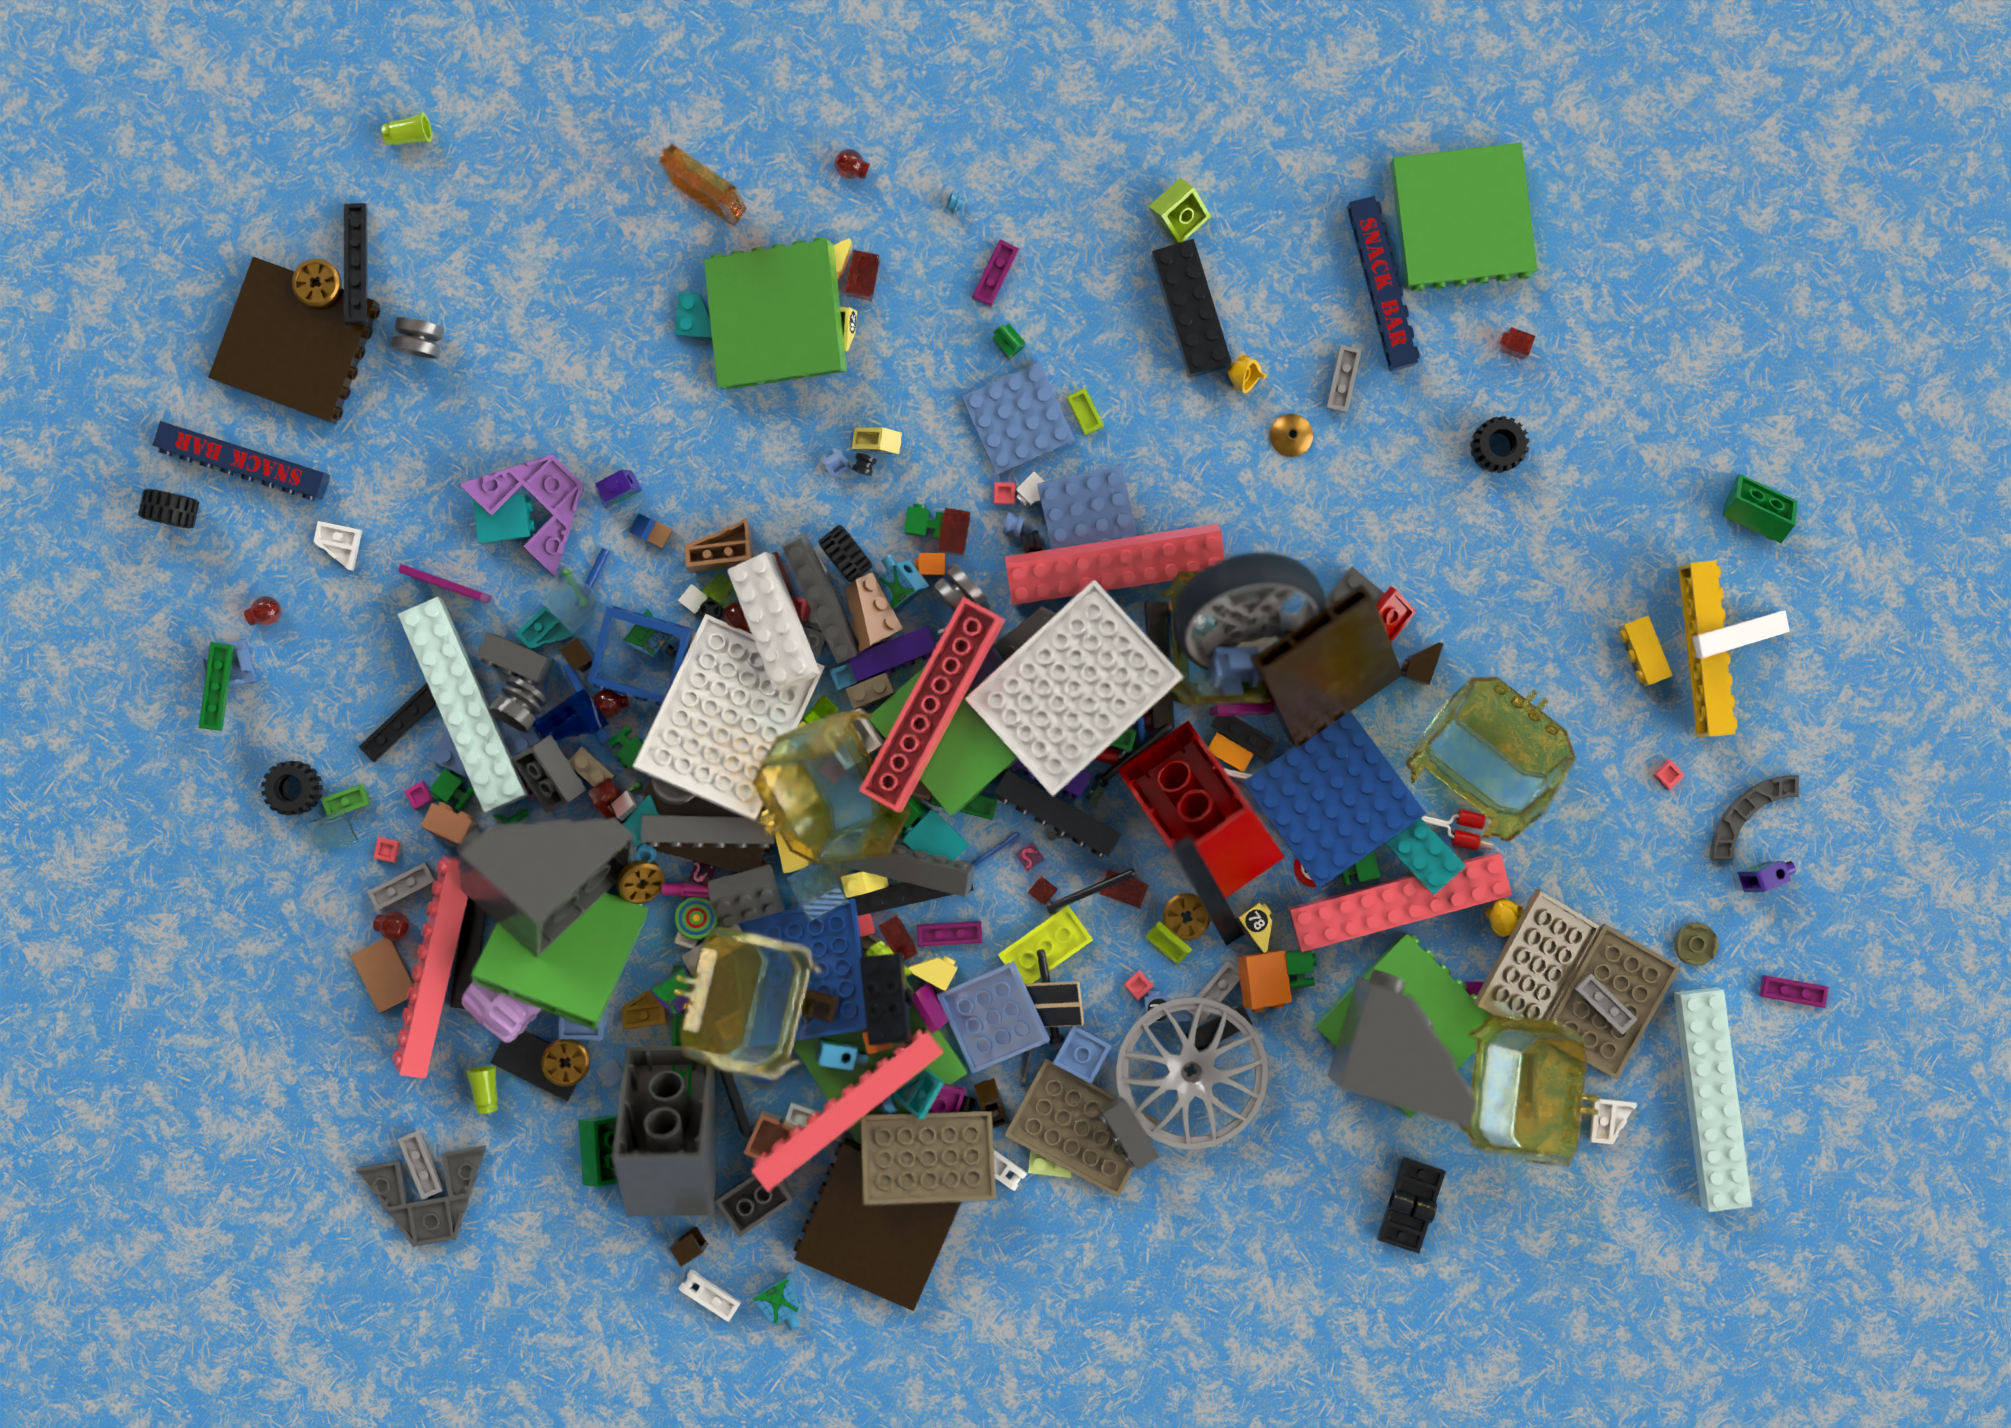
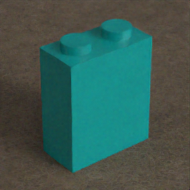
[473,494,536,545]
[902,808,970,860]

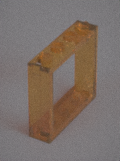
[659,143,747,226]

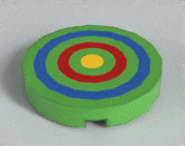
[675,897,718,940]

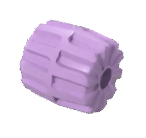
[462,983,542,1043]

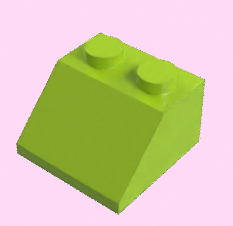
[1148,178,1212,243]

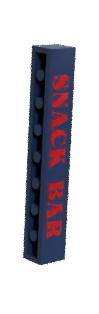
[1347,196,1420,372]
[152,421,331,501]

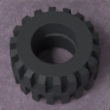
[1470,416,1529,473]
[138,489,200,529]
[819,525,872,583]
[261,761,323,815]

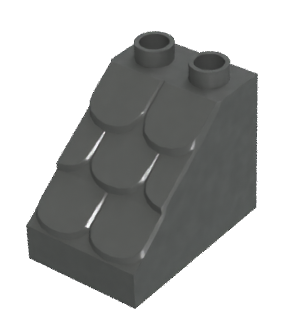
[458,818,634,957]
[1327,969,1477,1128]
[613,1046,717,1216]

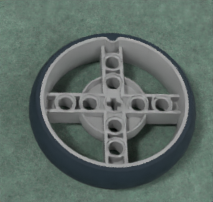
[1172,553,1326,671]

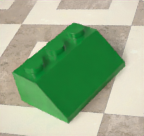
[1723,474,1798,543]
[578,1115,618,1187]

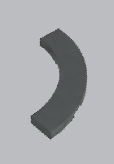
[1710,775,1799,860]

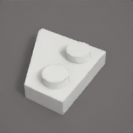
[313,521,362,571]
[1589,1098,1637,1144]

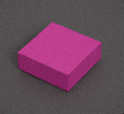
[404,781,435,810]

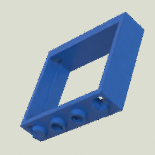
[587,605,694,707]

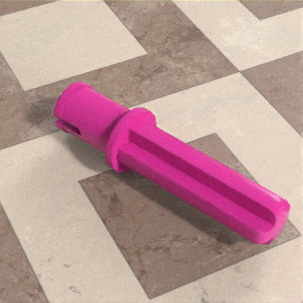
[661,881,709,898]

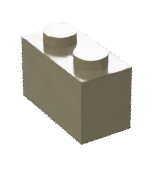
[846,673,896,710]
[569,747,618,792]

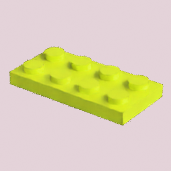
[998,905,1093,984]

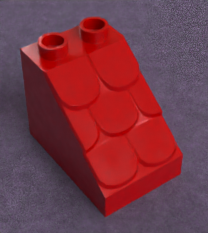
[1117,720,1285,899]

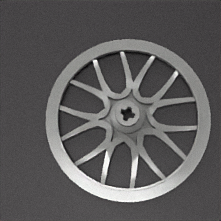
[1116,997,1268,1149]

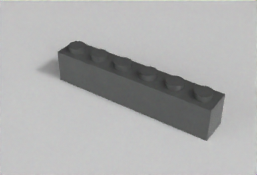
[781,532,859,664]
[641,815,775,848]
[842,835,975,897]

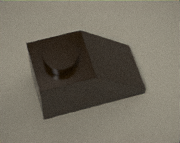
[1401,642,1444,685]
[974,1078,1010,1129]

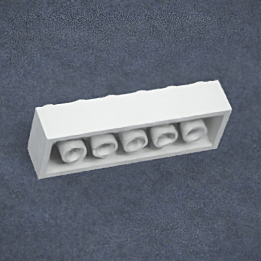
[727,552,821,691]

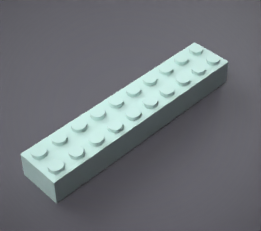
[398,597,529,813]
[1673,987,1752,1212]

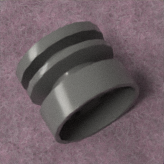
[489,677,548,733]

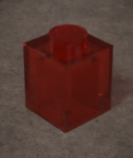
[1499,327,1536,360]

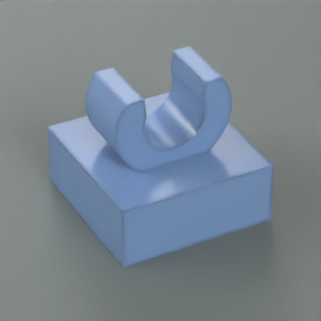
[822,448,851,478]

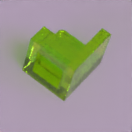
[702,573,734,605]
[801,695,840,729]

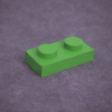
[321,784,371,819]

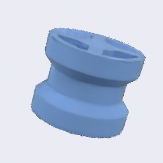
[1002,512,1025,538]

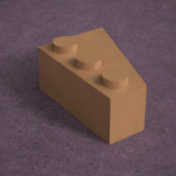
[684,518,753,573]
[844,572,903,653]

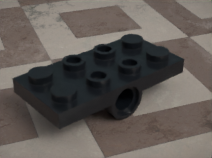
[860,953,913,1046]
[1377,1156,1446,1254]

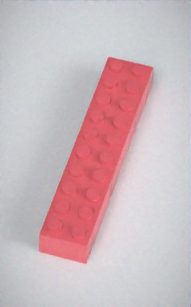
[1005,524,1224,605]
[859,597,1005,812]
[1288,852,1512,952]
[392,855,468,1079]
[751,1028,943,1191]

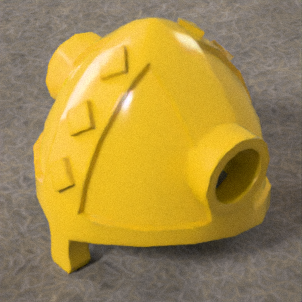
[1227,355,1267,393]
[1486,898,1523,937]

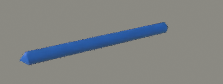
[971,832,1020,867]

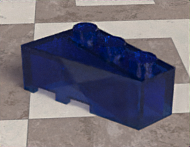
[532,688,609,740]

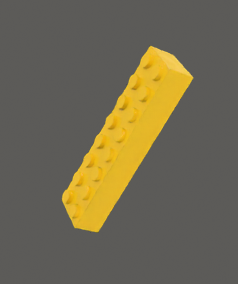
[1678,560,1737,737]

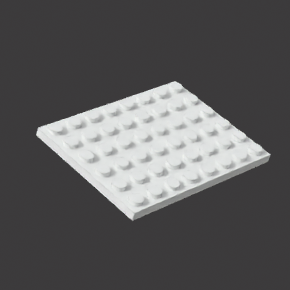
[965,580,1184,796]
[633,614,825,821]

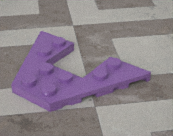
[459,454,583,577]

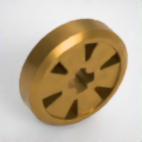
[292,259,342,308]
[616,859,665,904]
[1162,893,1210,941]
[541,1039,590,1087]

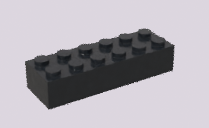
[1151,238,1232,379]
[995,770,1122,858]

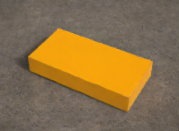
[1208,732,1254,772]

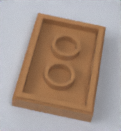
[350,936,414,1013]

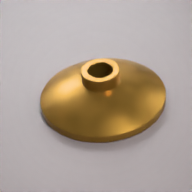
[1270,414,1313,457]

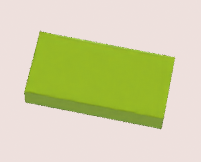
[1066,388,1104,436]
[1145,921,1192,965]

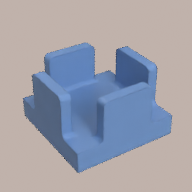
[199,640,257,689]
[1206,647,1260,696]
[559,1007,607,1040]
[1053,1026,1112,1084]

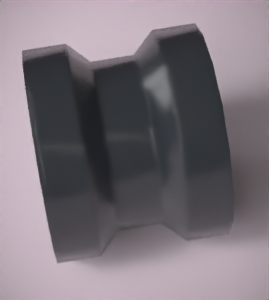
[852,453,877,476]
[1021,530,1042,553]
[699,599,723,619]

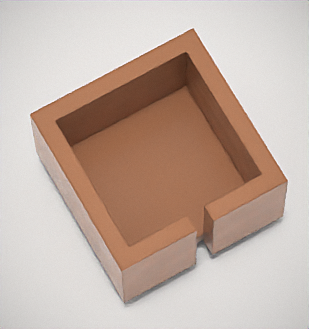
[420,802,478,845]
[743,1110,796,1159]

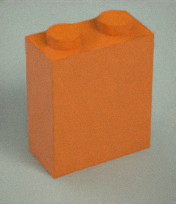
[1237,950,1292,1012]

